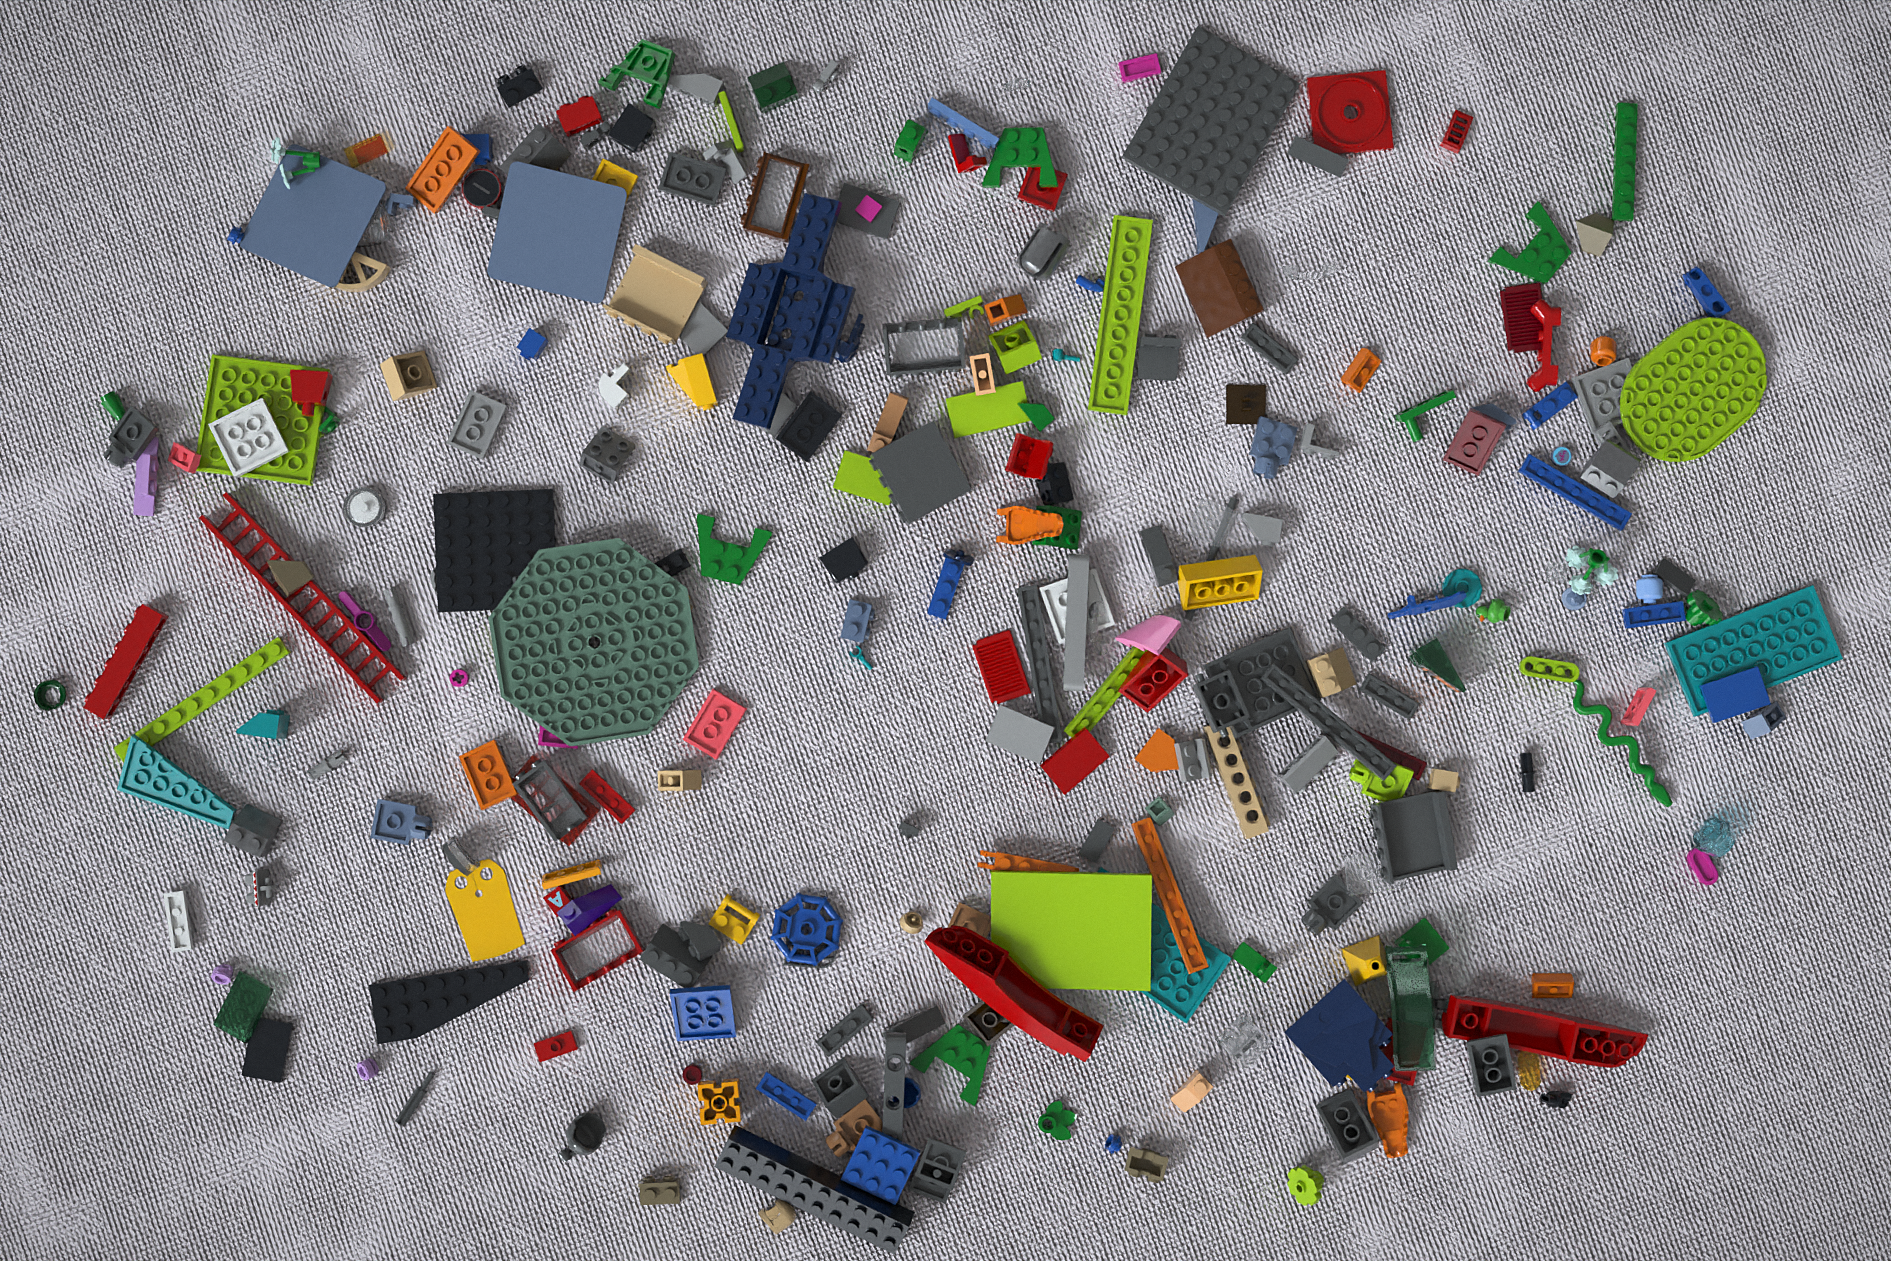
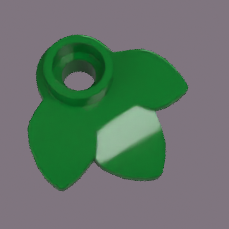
[1038,1101,1077,1140]

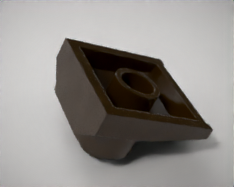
[962,1000,1014,1046]

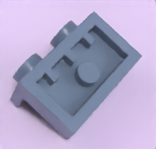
[840,599,875,643]

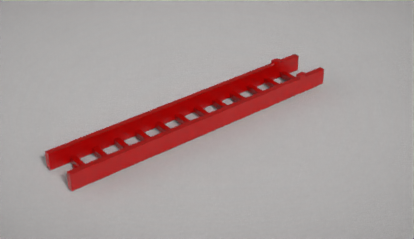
[199,492,407,704]

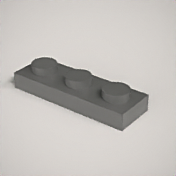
[1329,607,1386,662]

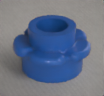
[227,226,244,245]
[1105,1134,1122,1154]

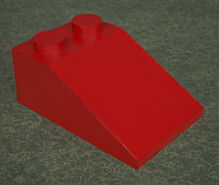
[1118,647,1188,713]

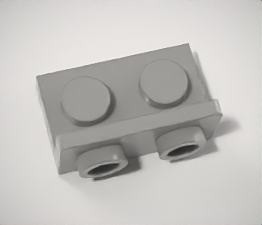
[1174,738,1212,783]

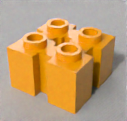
[697,1078,743,1125]

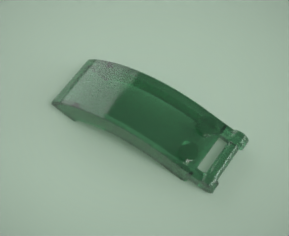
[1385,944,1436,1071]

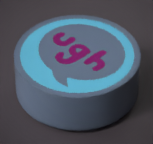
[1550,446,1572,467]

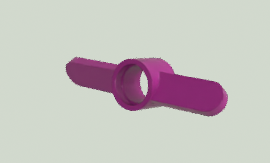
[339,590,391,651]

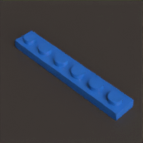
[1518,454,1632,531]

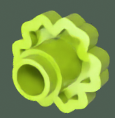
[1287,1165,1324,1206]

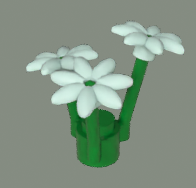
[270,137,320,189]

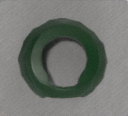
[34,680,66,711]

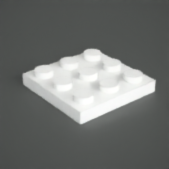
[208,398,290,478]
[1039,569,1115,644]

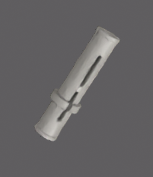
[383,587,415,647]

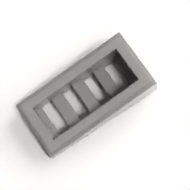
[1592,421,1632,454]

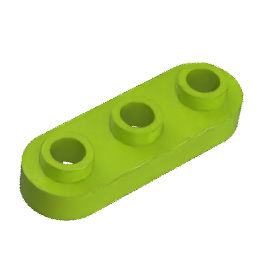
[1519,656,1579,683]

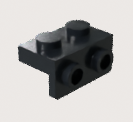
[495,64,543,108]
[1036,462,1074,506]

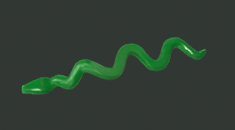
[1573,680,1673,807]

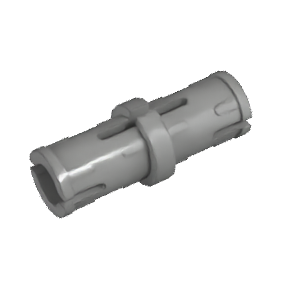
[307,749,348,781]

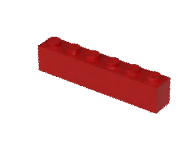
[83,604,169,719]

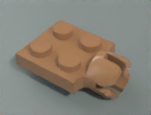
[947,902,991,938]
[825,1099,883,1157]

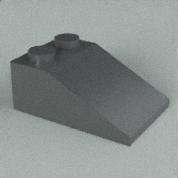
[1466,1033,1517,1097]
[1315,1088,1379,1165]

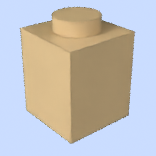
[1428,769,1460,792]

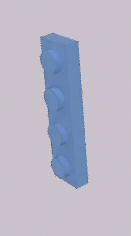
[928,98,999,149]

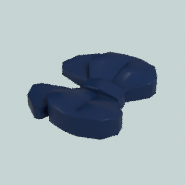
[943,549,974,566]

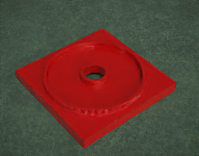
[1306,70,1394,155]

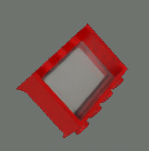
[550,908,645,992]

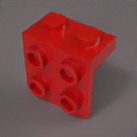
[1005,433,1053,480]

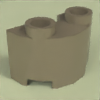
[1124,1147,1169,1183]

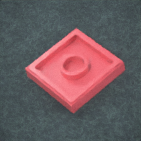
[1621,687,1656,726]

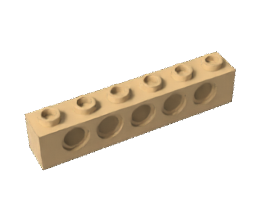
[1203,725,1270,839]

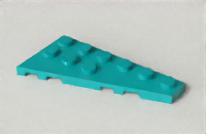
[117,734,237,829]

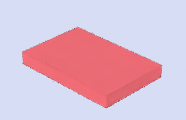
[683,688,747,760]

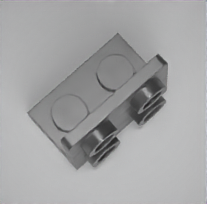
[579,426,635,484]

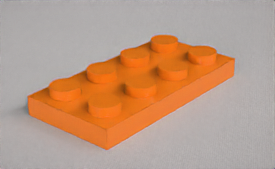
[405,126,480,214]

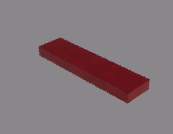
[1355,730,1427,780]

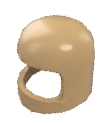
[758,1199,796,1235]

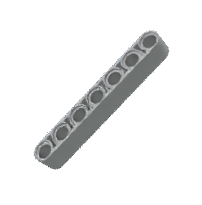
[1063,554,1089,691]

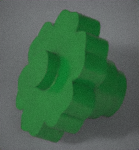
[1685,590,1723,626]

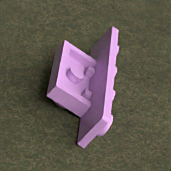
[133,437,159,516]

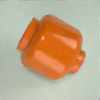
[1590,336,1617,366]

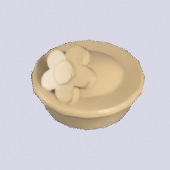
[900,912,923,934]

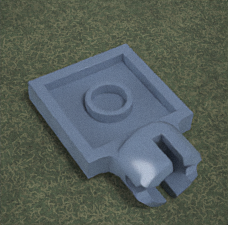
[1249,416,1298,479]
[370,799,433,845]

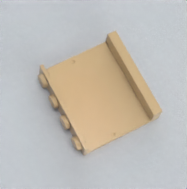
[602,244,708,345]

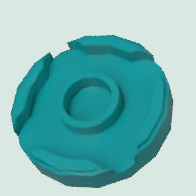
[1442,569,1482,608]

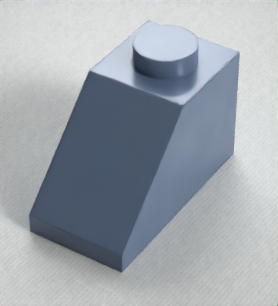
[1741,701,1786,739]

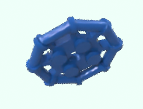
[770,892,844,966]

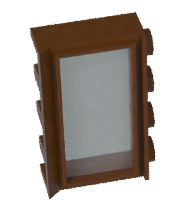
[740,151,811,244]

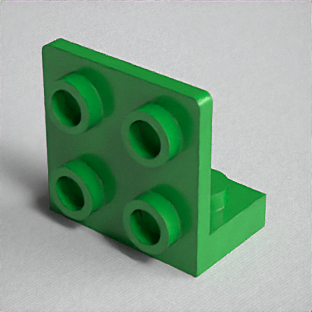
[1032,505,1082,550]
[1394,918,1449,976]

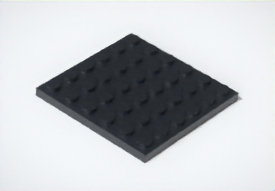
[433,489,556,613]

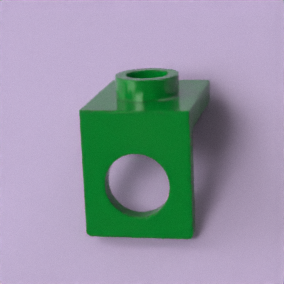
[318,406,340,434]

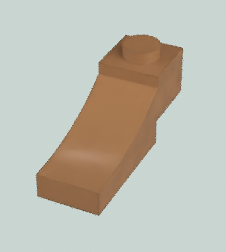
[867,391,909,453]

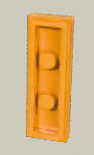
[542,859,602,890]

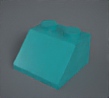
[236,709,290,739]

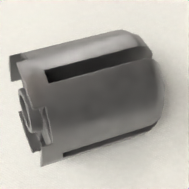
[1017,223,1072,281]

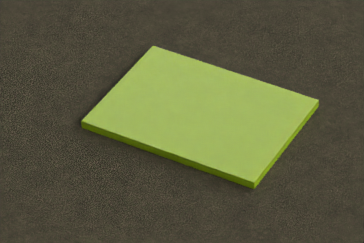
[991,870,1152,991]

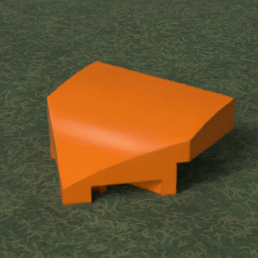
[1134,728,1179,773]

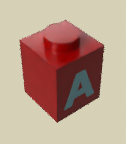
[543,885,573,917]

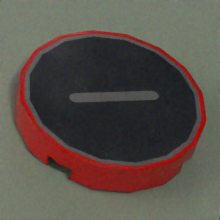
[462,169,502,209]

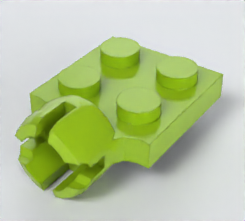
[1349,759,1414,801]

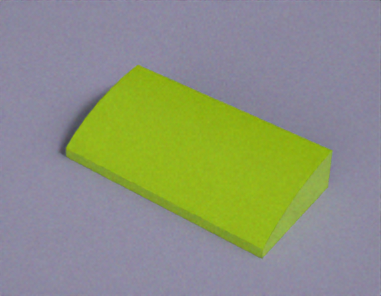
[945,381,1030,439]

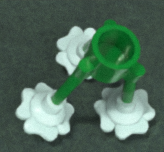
[1565,545,1618,595]

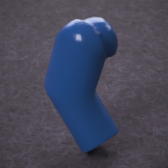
[1076,275,1105,293]

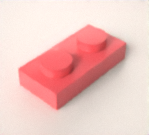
[167,442,201,474]

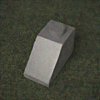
[1241,513,1283,547]

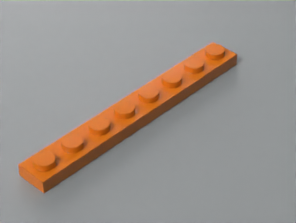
[1131,817,1209,974]

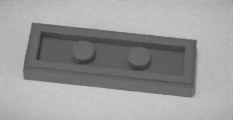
[1287,135,1349,178]
[1240,323,1299,375]
[1358,673,1420,720]
[816,1003,874,1057]

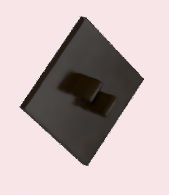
[1226,385,1266,425]

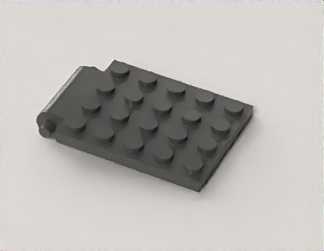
[1192,627,1322,738]

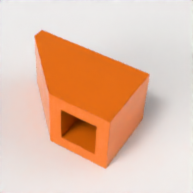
[984,294,1028,327]

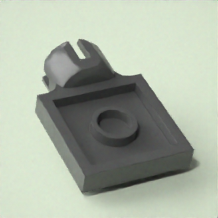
[104,406,159,468]
[1301,874,1363,935]

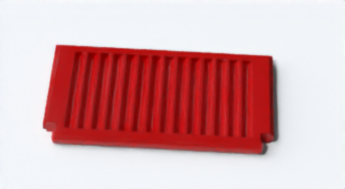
[972,629,1031,704]

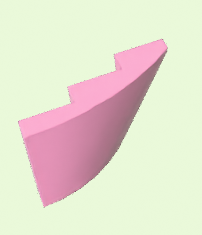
[1115,615,1182,656]

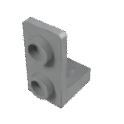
[703,140,748,184]
[1299,423,1340,460]

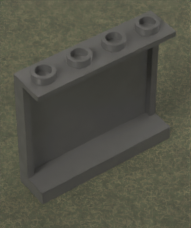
[1370,790,1458,884]

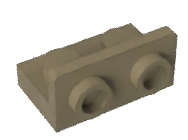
[638,1175,681,1205]

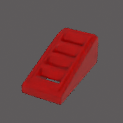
[1439,110,1474,154]

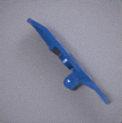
[1387,591,1467,619]

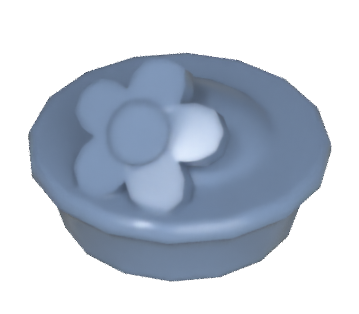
[1562,587,1587,610]

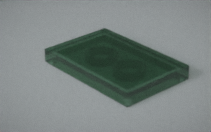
[213,971,274,1043]

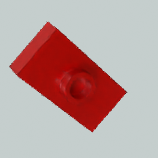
[534,1030,579,1062]

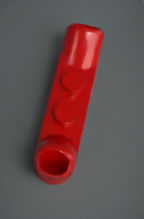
[1526,299,1561,392]

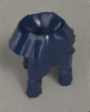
[834,314,865,363]

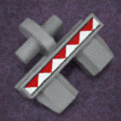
[245,869,278,907]

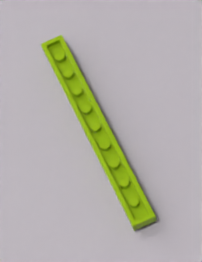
[114,637,291,763]

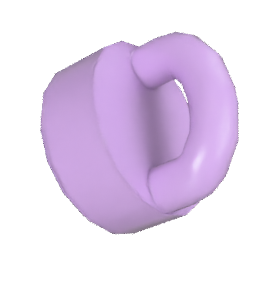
[211,964,233,985]
[357,1058,379,1081]

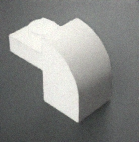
[599,363,632,410]

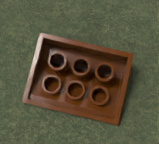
[1175,238,1264,338]

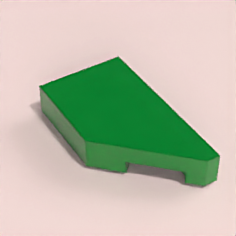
[1017,402,1055,432]

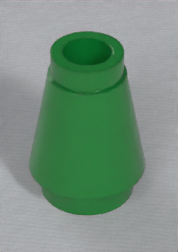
[100,391,126,421]

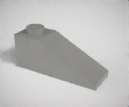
[667,74,724,107]

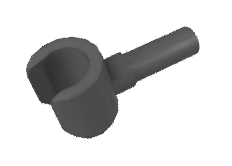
[558,1148,577,1162]

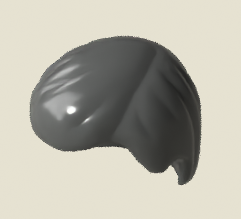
[566,1111,607,1156]

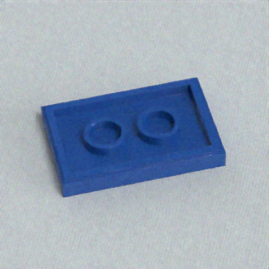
[1699,666,1771,723]

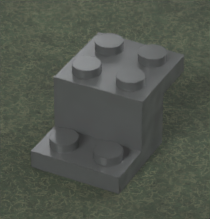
[908,1137,967,1204]

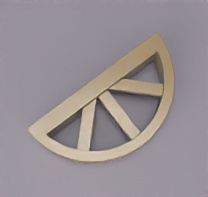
[335,252,391,293]

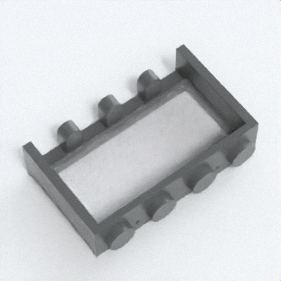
[882,317,966,377]

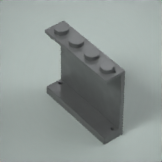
[869,420,972,526]

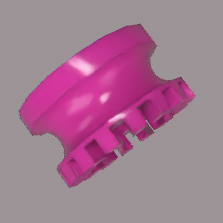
[449,669,469,687]

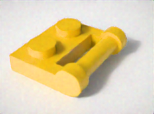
[708,893,761,945]

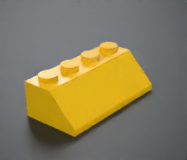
[1178,555,1263,611]

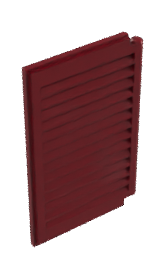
[1500,282,1543,353]

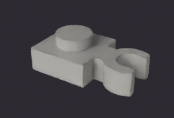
[812,60,839,94]

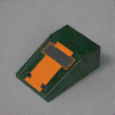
[1409,638,1467,692]

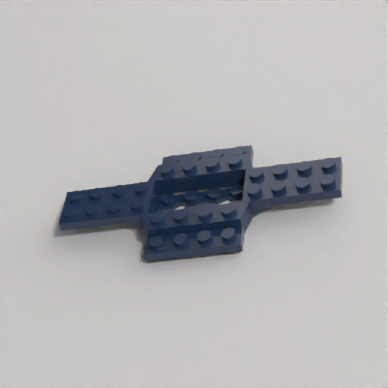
[726,193,856,430]

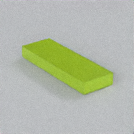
[718,91,745,153]

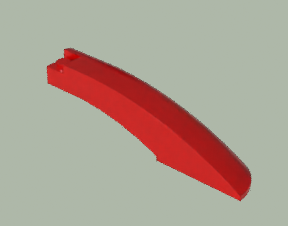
[924,925,1104,1062]
[1442,995,1648,1068]

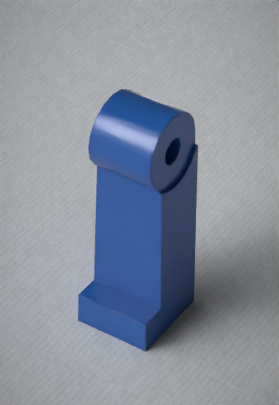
[1683,266,1732,318]

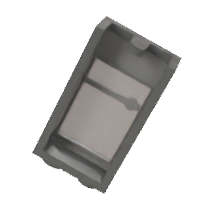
[512,759,590,841]

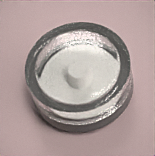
[343,487,386,528]
[442,835,480,876]

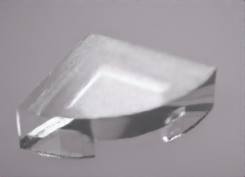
[1003,78,1031,92]

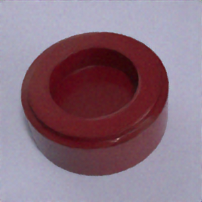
[682,1064,703,1085]

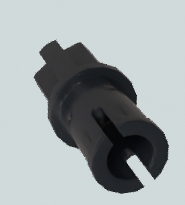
[1519,752,1536,792]

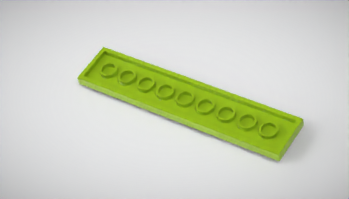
[1088,215,1153,416]

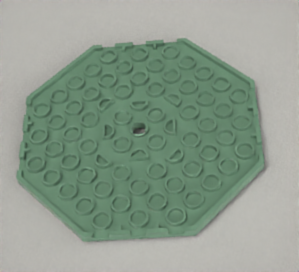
[488,538,699,746]

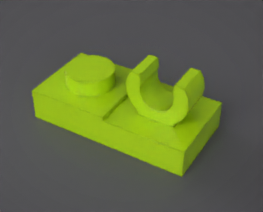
[944,295,984,319]

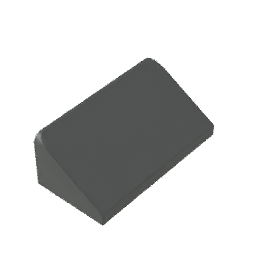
[1651,558,1696,596]

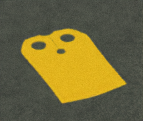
[445,859,525,962]

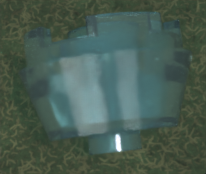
[1693,817,1735,857]

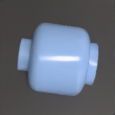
[1636,575,1663,604]

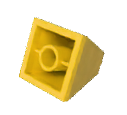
[1341,935,1393,986]

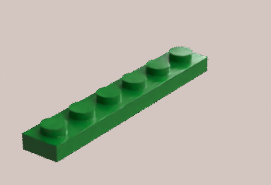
[1612,102,1638,221]

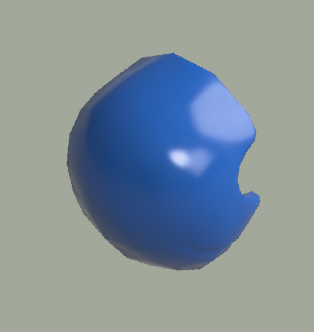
[892,1077,921,1108]

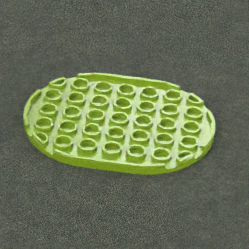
[1620,317,1767,462]

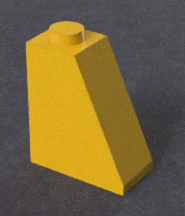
[666,353,718,411]

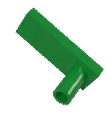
[1395,390,1456,442]

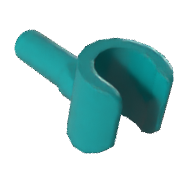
[1052,349,1080,362]
[850,646,873,670]

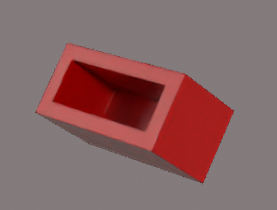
[556,95,604,137]

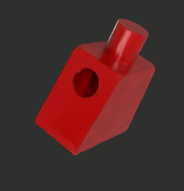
[290,369,333,416]

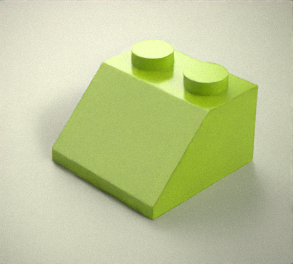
[988,320,1042,374]

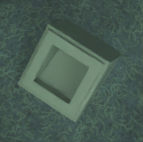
[1145,796,1174,826]

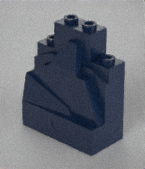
[1284,979,1394,1093]

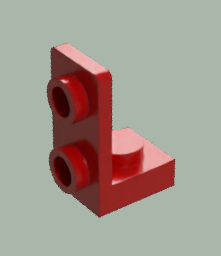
[948,133,987,173]

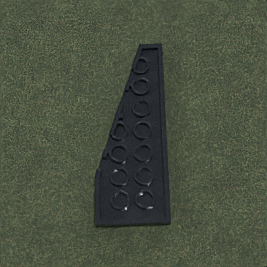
[369,960,530,1044]

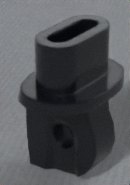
[1540,1091,1572,1108]

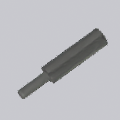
[395,1071,435,1127]

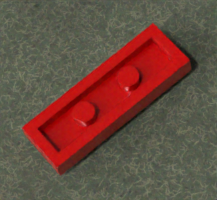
[579,769,636,824]

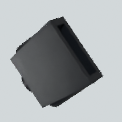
[608,103,656,153]
[819,537,868,583]

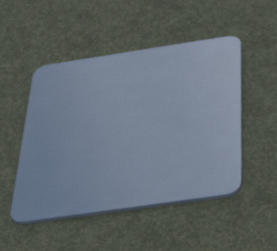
[240,144,386,287]
[487,161,627,304]

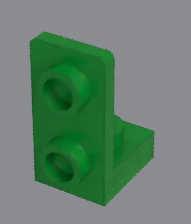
[1231,942,1277,983]

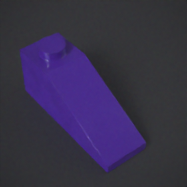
[557,884,622,936]

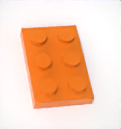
[459,740,519,811]

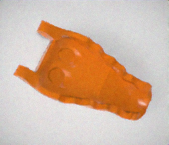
[996,506,1063,545]
[1367,1082,1409,1158]

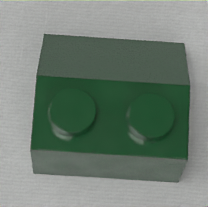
[748,62,799,114]

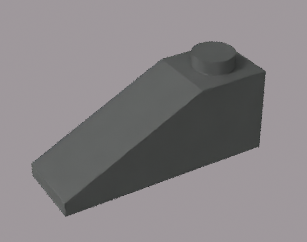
[1140,526,1178,588]
[882,1005,945,1044]

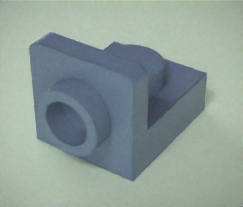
[385,193,418,216]

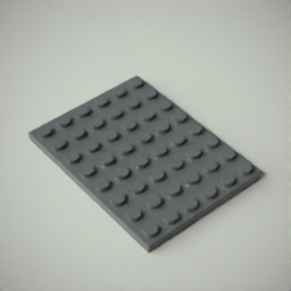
[1121,26,1300,217]

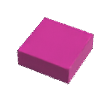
[855,195,883,223]

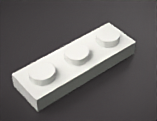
[163,890,194,953]

